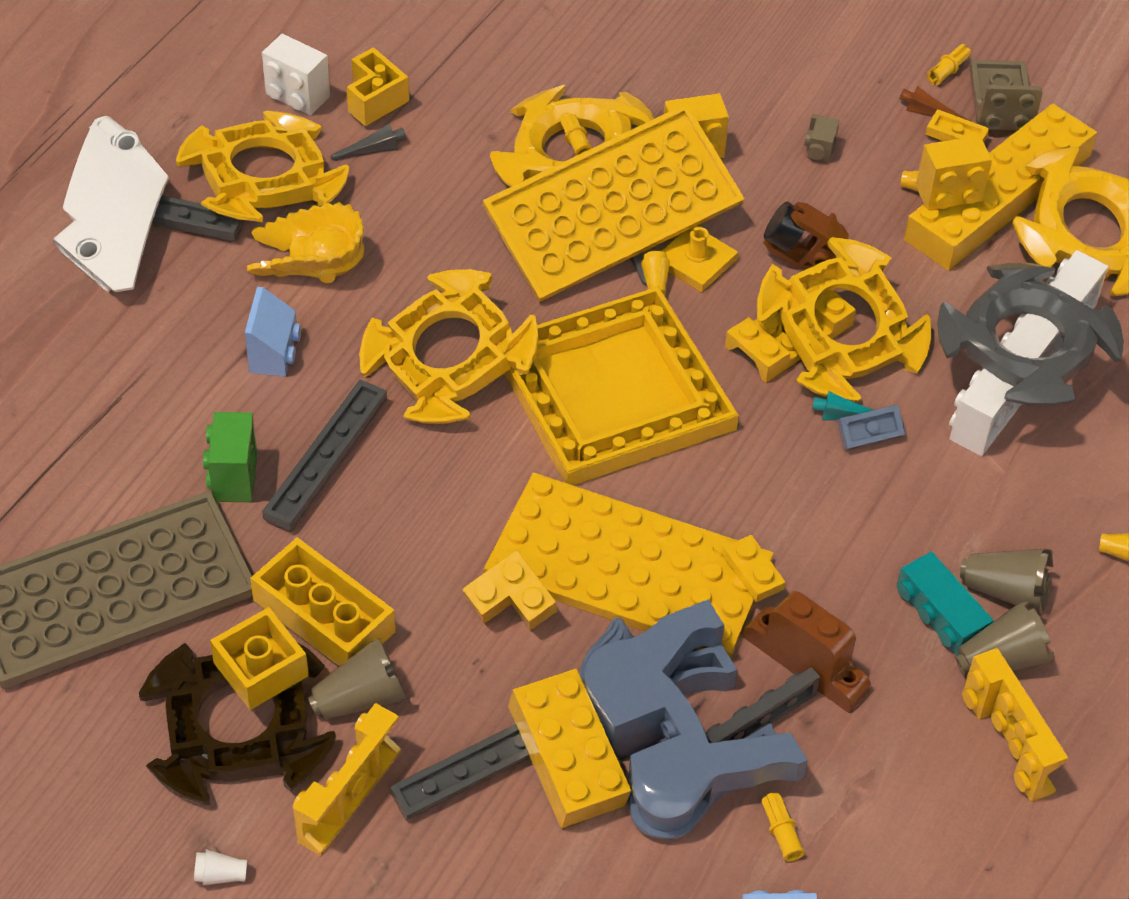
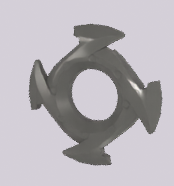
[937,263,1124,406]

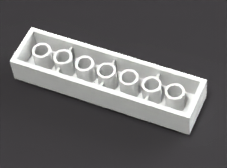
[949,250,1109,457]

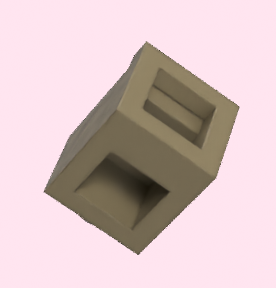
[804,114,840,163]

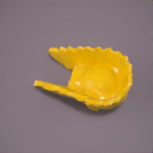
[247,202,364,284]

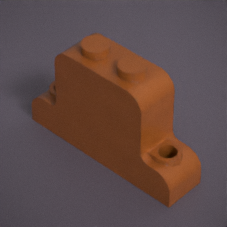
[743,591,871,713]

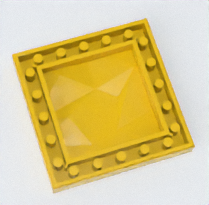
[504,286,739,486]

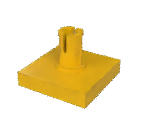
[662,226,738,293]

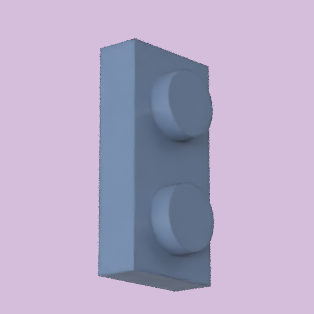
[837,404,905,450]

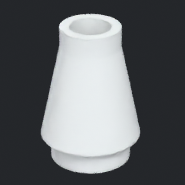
[194,849,247,886]

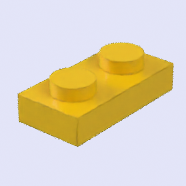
[925,109,989,142]
[722,535,786,602]

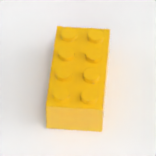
[250,537,396,666]
[508,668,632,829]

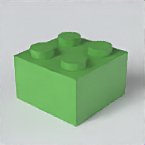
[203,412,258,503]

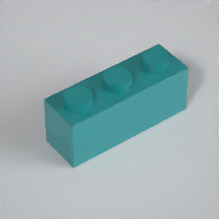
[896,551,994,655]

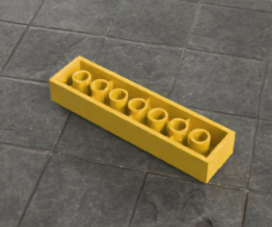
[904,103,1097,271]

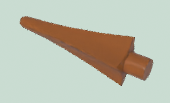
[899,86,970,121]

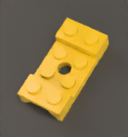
[725,290,856,383]
[962,648,1068,802]
[293,703,401,856]

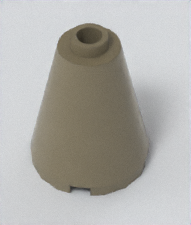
[960,548,1054,615]
[955,601,1055,675]
[308,639,407,720]

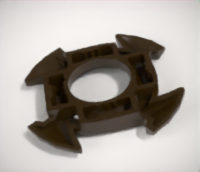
[139,642,336,805]

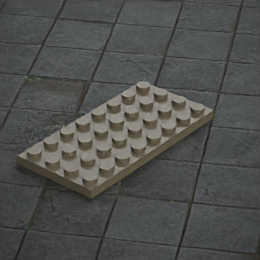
[0,491,253,690]

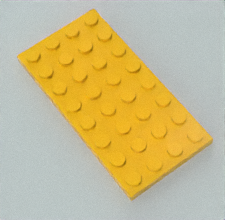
[482,103,745,303]
[484,472,774,658]

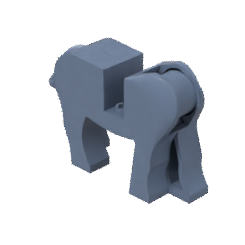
[580,600,808,840]

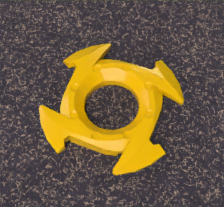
[490,85,654,187]
[176,111,349,222]
[1013,147,1129,296]
[757,237,931,402]
[359,269,539,424]

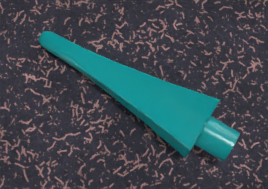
[812,391,873,420]

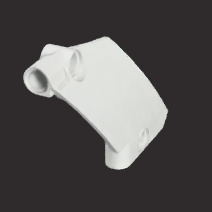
[53,116,169,292]

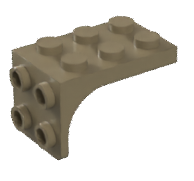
[969,60,1043,131]

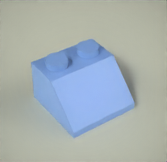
[245,286,301,377]

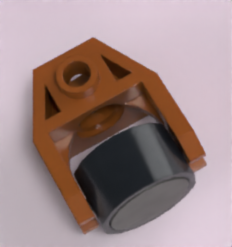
[763,201,849,269]

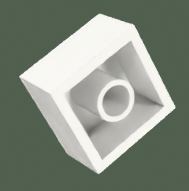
[262,34,330,116]

